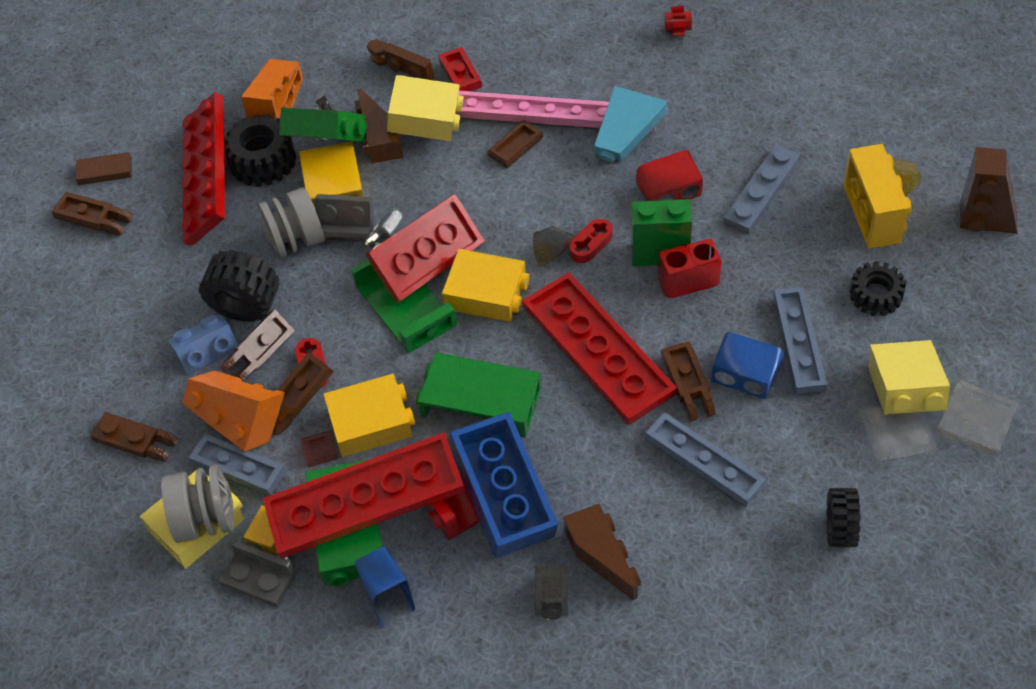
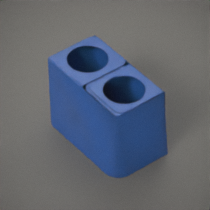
[711,332,784,399]
[355,546,415,627]

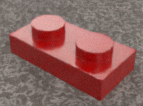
[438,47,482,92]

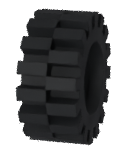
[849,261,906,316]
[826,488,861,547]

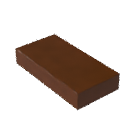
[487,120,543,169]
[76,152,132,185]

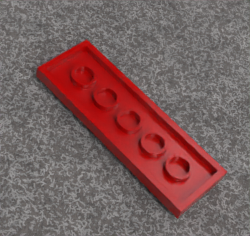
[181,92,225,246]
[522,272,677,425]
[262,432,465,559]

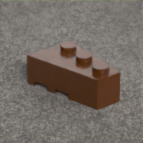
[960,147,1018,234]

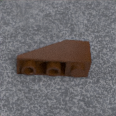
[354,89,403,164]
[563,504,641,600]

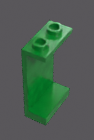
[351,260,457,354]
[416,352,541,437]
[305,459,382,587]

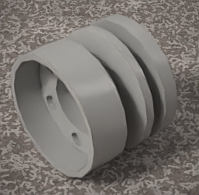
[258,187,325,258]
[161,464,234,543]

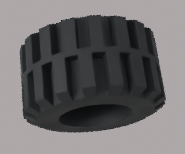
[224,115,296,187]
[199,250,280,322]

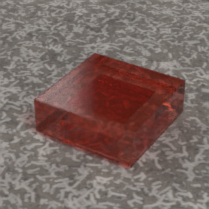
[300,430,338,467]

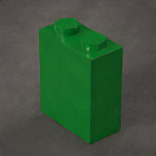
[279,107,367,142]
[631,199,692,266]

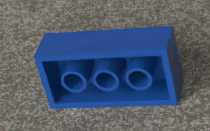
[449,412,558,559]

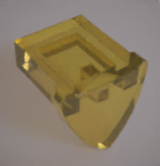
[892,158,922,196]

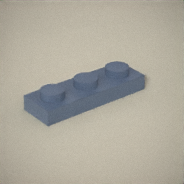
[189,434,286,496]

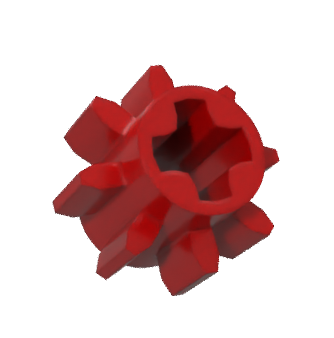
[664,5,692,37]

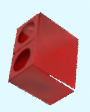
[636,149,703,201]
[658,238,722,298]

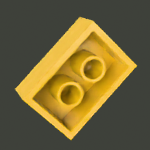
[843,143,912,249]

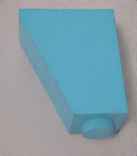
[594,86,667,162]

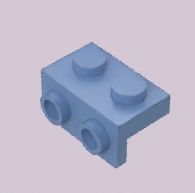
[168,314,238,374]

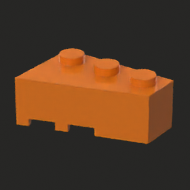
[241,59,303,119]
[182,370,285,452]

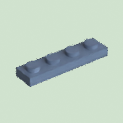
[724,144,800,234]
[773,287,827,394]
[645,412,766,507]

